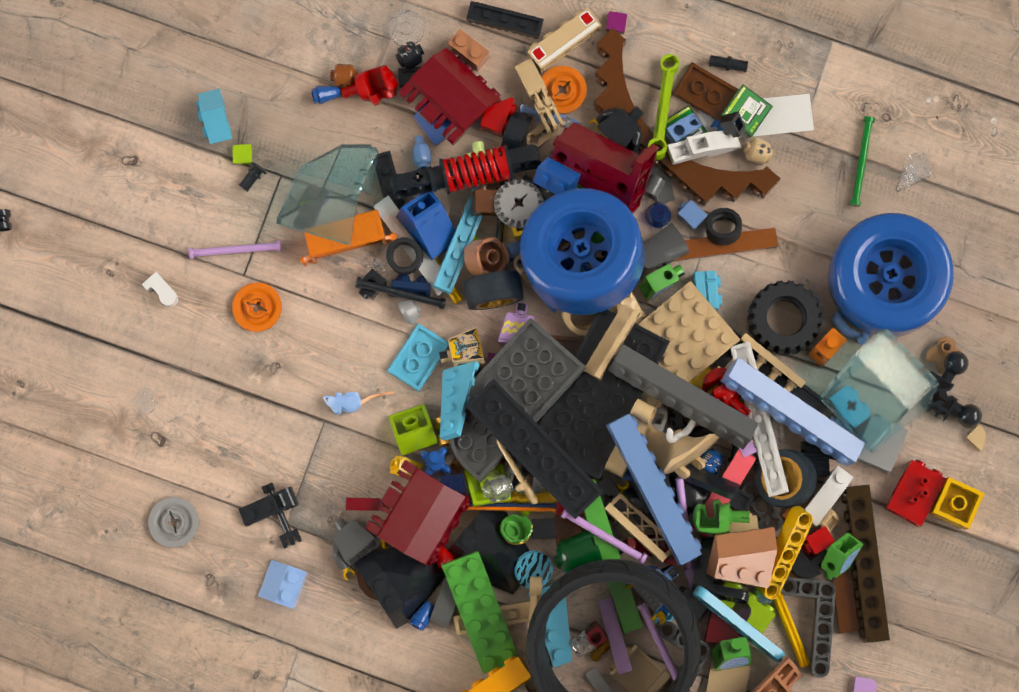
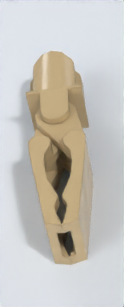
[514,58,565,134]

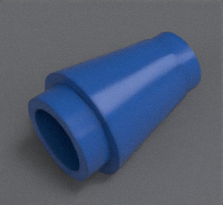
[311,86,340,105]
[410,601,435,631]

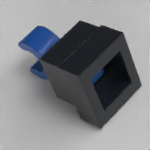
[710,111,746,138]

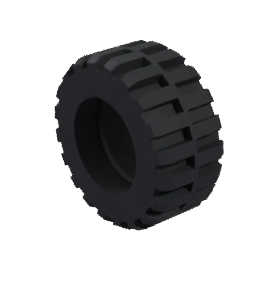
[747,280,823,356]

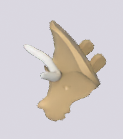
[645,420,719,479]

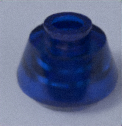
[646,202,671,228]

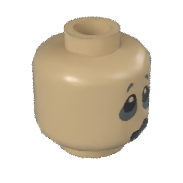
[743,138,773,165]

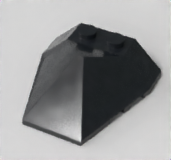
[448,510,530,594]
[354,547,445,629]

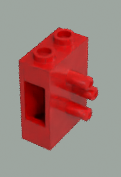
[884,459,947,527]

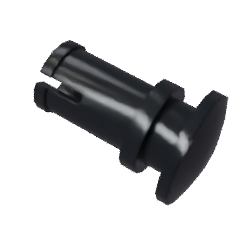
[238,162,267,192]

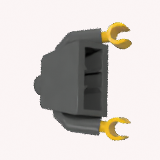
[332,519,387,581]

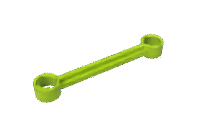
[648,54,679,160]

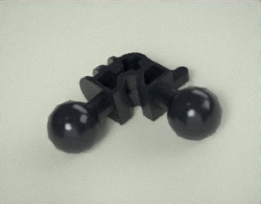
[927,351,982,428]

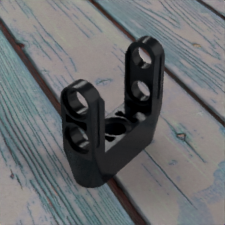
[691,537,750,604]

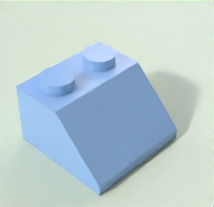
[258,559,308,609]

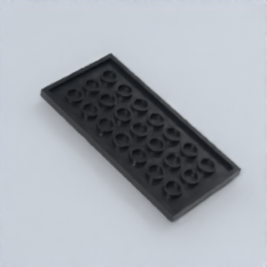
[539,310,670,480]

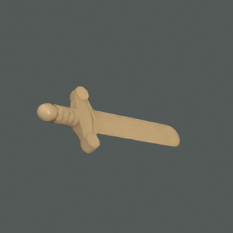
[497,439,538,504]

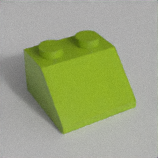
[388,403,438,455]

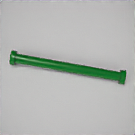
[849,116,875,207]

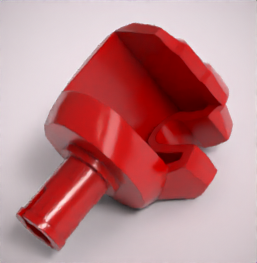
[341,65,399,106]
[702,368,751,416]

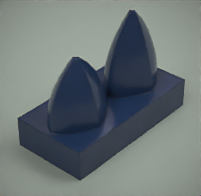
[392,274,431,298]

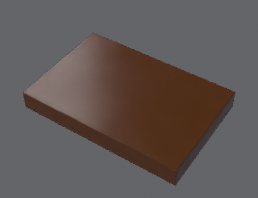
[672,62,738,121]

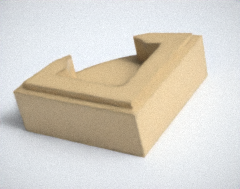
[966,424,986,451]

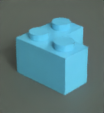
[196,88,232,144]

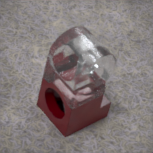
[568,620,608,657]

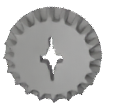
[494,179,544,228]
[148,497,199,548]

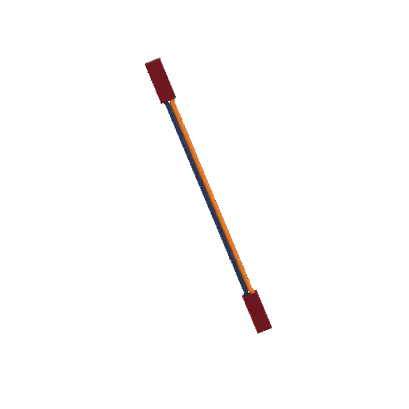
[346,497,585,515]

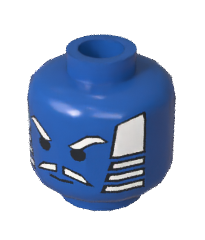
[700,448,725,475]

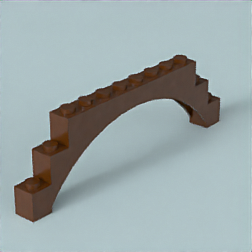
[593,27,781,206]

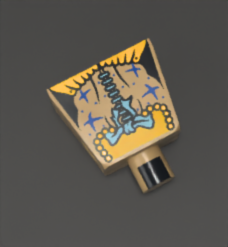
[439,327,486,369]

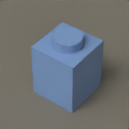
[677,200,708,232]

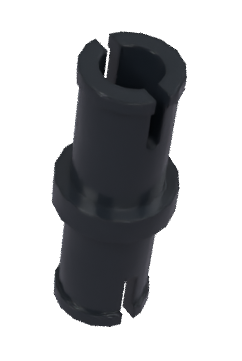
[709,54,748,73]

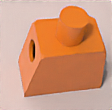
[808,328,847,367]

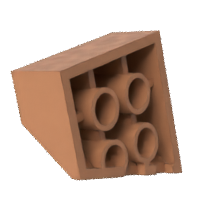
[706,526,777,588]

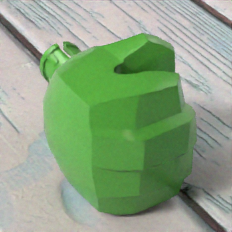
[692,499,750,535]

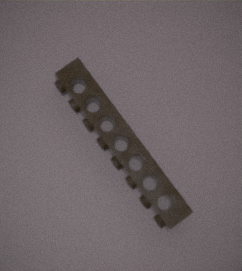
[841,484,890,643]

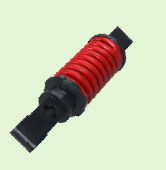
[390,144,542,199]

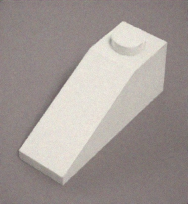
[801,466,853,527]

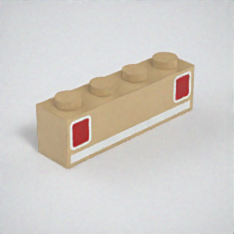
[527,8,601,74]

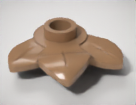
[926,337,962,375]

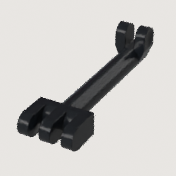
[262,482,302,549]

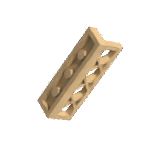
[584,304,640,380]
[604,493,671,563]

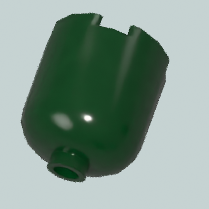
[554,530,602,573]

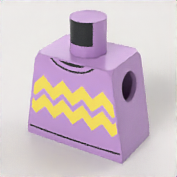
[498,303,534,345]

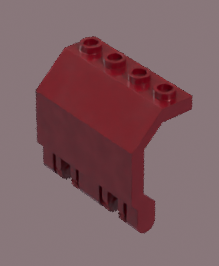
[398,48,501,145]
[365,460,471,565]

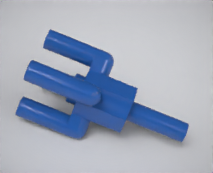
[420,447,452,477]

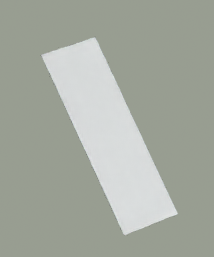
[698,94,814,138]

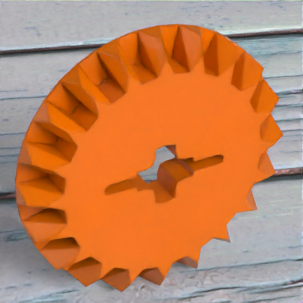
[539,66,587,114]
[232,282,282,332]

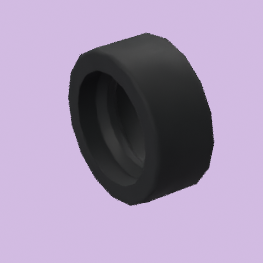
[706,208,742,245]
[386,237,423,275]

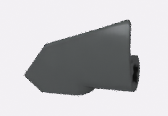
[638,151,675,204]
[643,223,689,270]

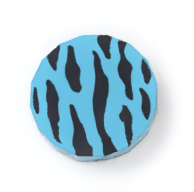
[514,550,553,589]

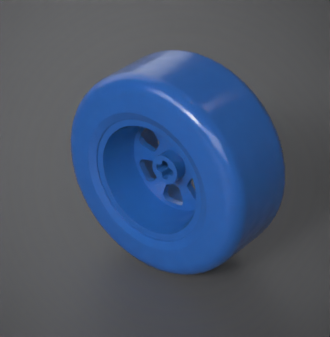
[520,188,645,315]
[828,213,954,337]

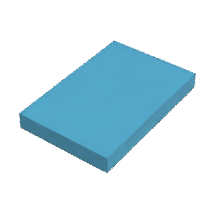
[387,323,449,392]

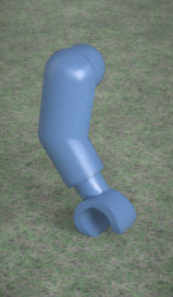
[831,312,870,345]

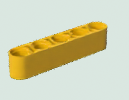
[756,506,813,600]

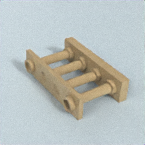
[717,333,806,418]

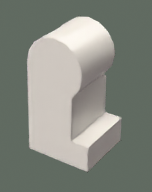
[142,272,178,308]

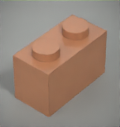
[448,29,490,72]

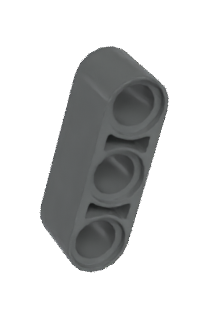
[429,576,456,628]

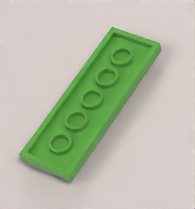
[441,551,519,674]

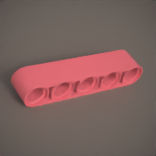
[691,449,756,537]

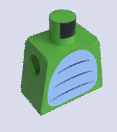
[638,264,685,301]
[821,533,864,580]
[711,637,751,671]

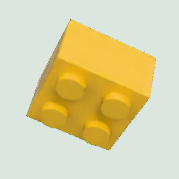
[929,477,985,530]

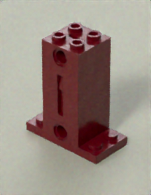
[549,122,659,213]

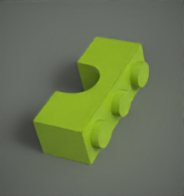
[720,581,776,635]

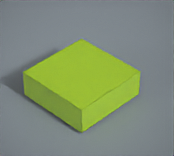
[232,144,253,165]

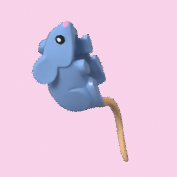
[323,391,395,415]

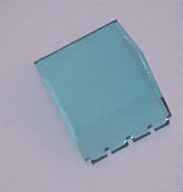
[276,144,379,245]
[819,328,939,453]

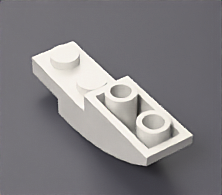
[667,131,742,165]

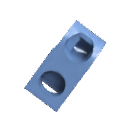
[665,113,702,144]

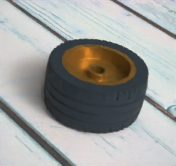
[464,270,524,310]
[755,449,817,508]

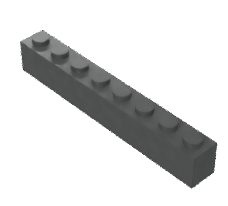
[608,344,759,449]

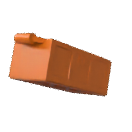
[300,210,398,266]

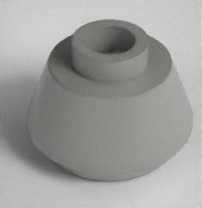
[398,300,421,325]

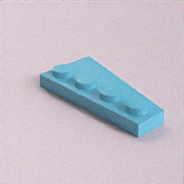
[440,361,479,441]
[528,585,572,668]

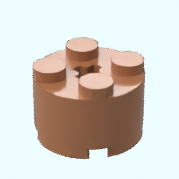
[464,238,509,276]

